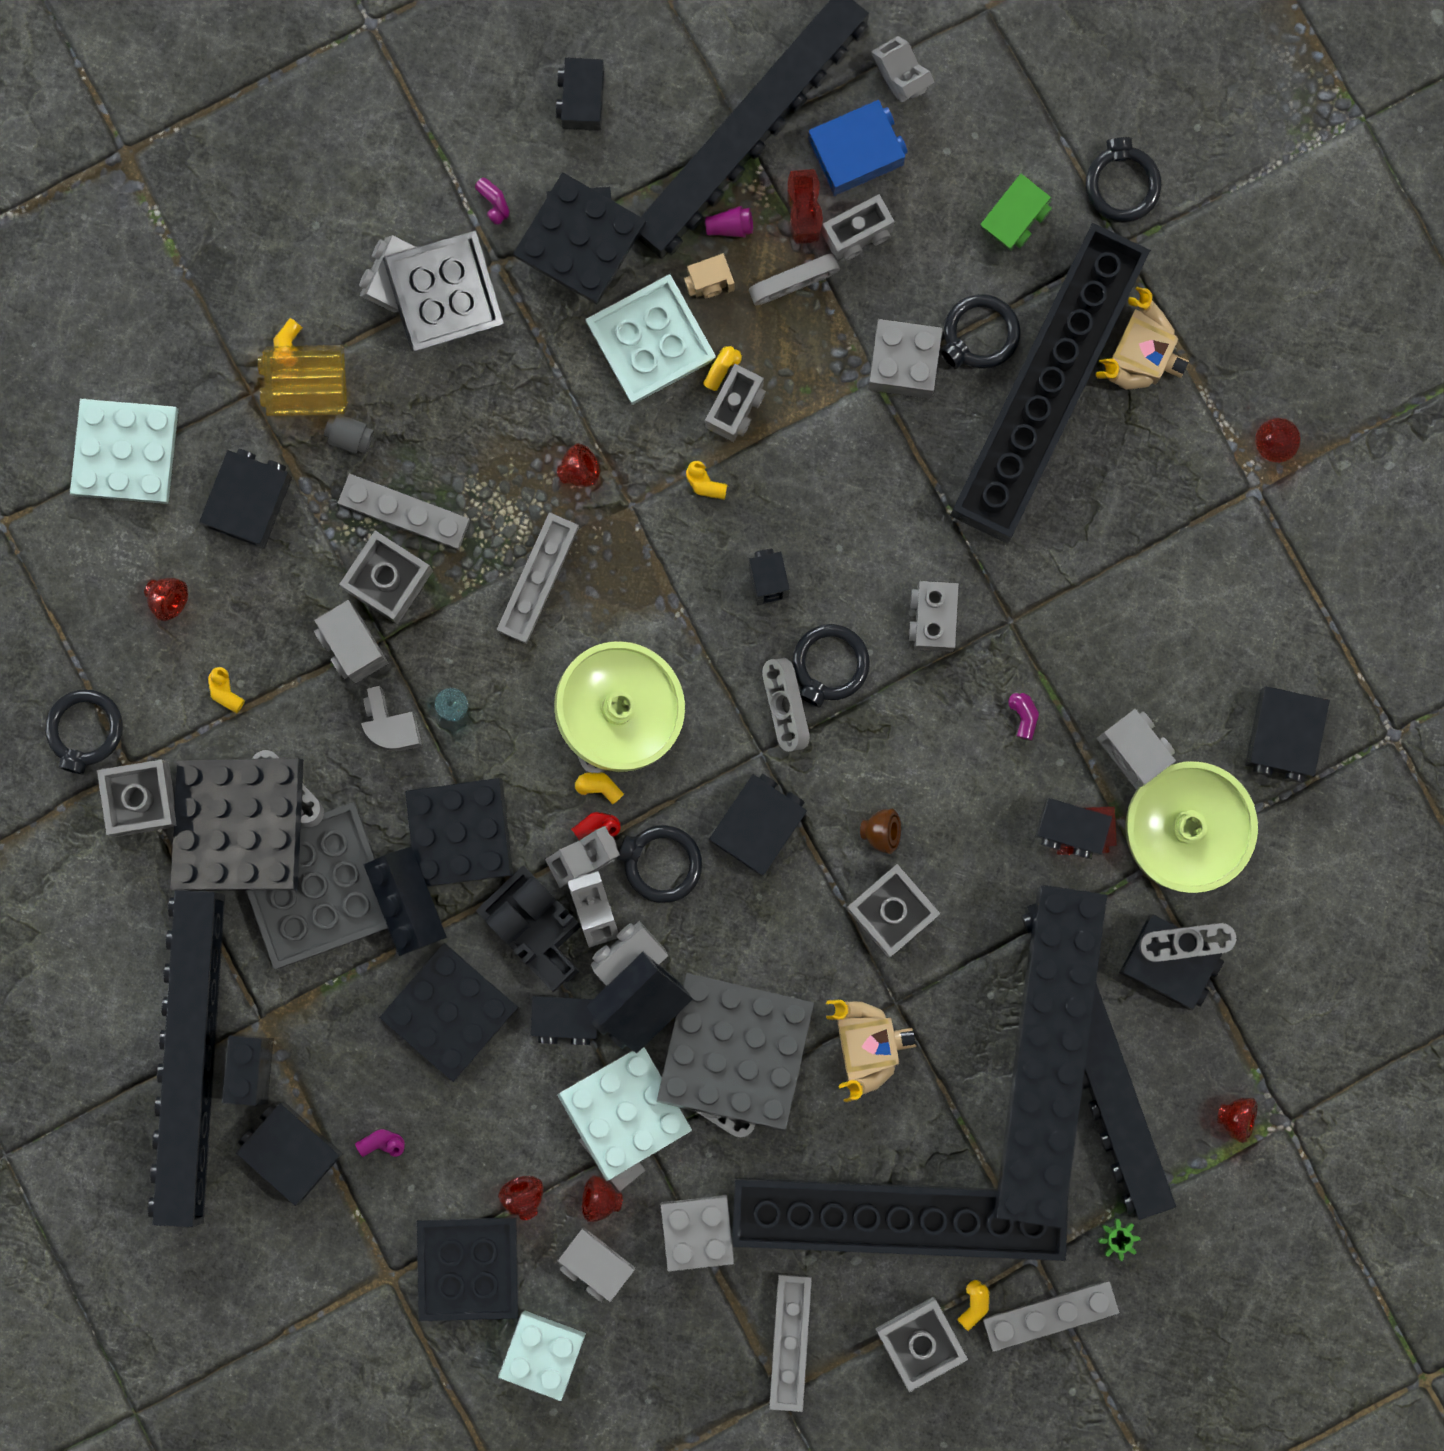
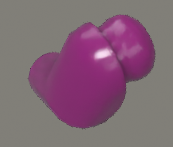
[475,177,510,225]
[1008,693,1039,741]
[355,1129,405,1157]

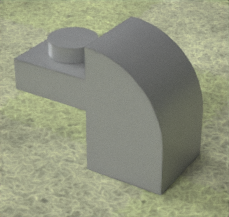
[871,36,935,102]
[361,686,422,751]
[545,826,620,888]
[567,871,618,948]

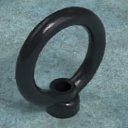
[1086,137,1162,222]
[940,294,1020,369]
[793,624,870,708]
[45,689,123,775]
[616,825,702,903]

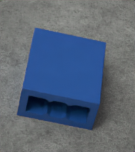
[808,100,908,196]

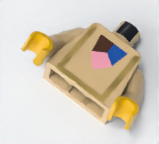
[1096,287,1189,390]
[826,1000,916,1102]

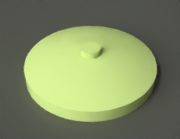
[554,641,685,772]
[1125,762,1258,893]

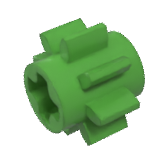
[1097,1218,1141,1261]

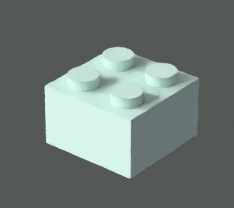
[498,1310,586,1401]

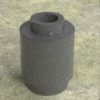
[324,414,374,454]

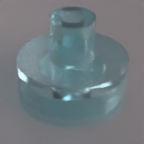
[435,688,468,721]

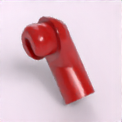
[571,812,621,840]

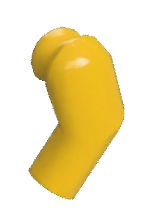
[273,318,302,367]
[703,346,742,391]
[686,461,728,500]
[208,667,245,714]
[575,772,624,805]
[957,1280,989,1331]

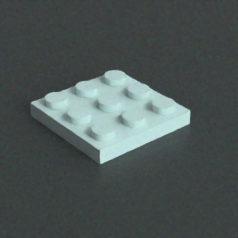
[586,274,716,405]
[70,399,178,504]
[557,1047,692,1181]

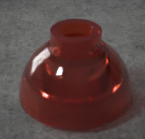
[1255,418,1301,462]
[557,443,600,487]
[144,577,188,621]
[1217,1098,1258,1143]
[582,1175,623,1222]
[498,1176,543,1220]

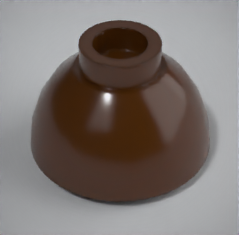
[860,808,901,854]

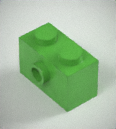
[980,174,1052,251]

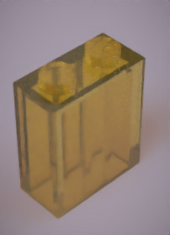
[258,345,348,416]

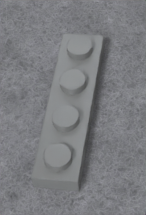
[338,473,470,550]
[497,512,579,644]
[769,1274,812,1412]
[982,1280,1119,1352]

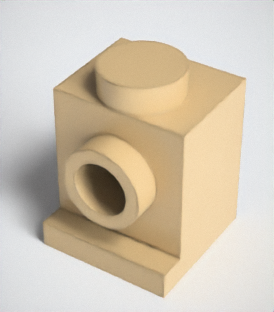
[684,253,734,298]

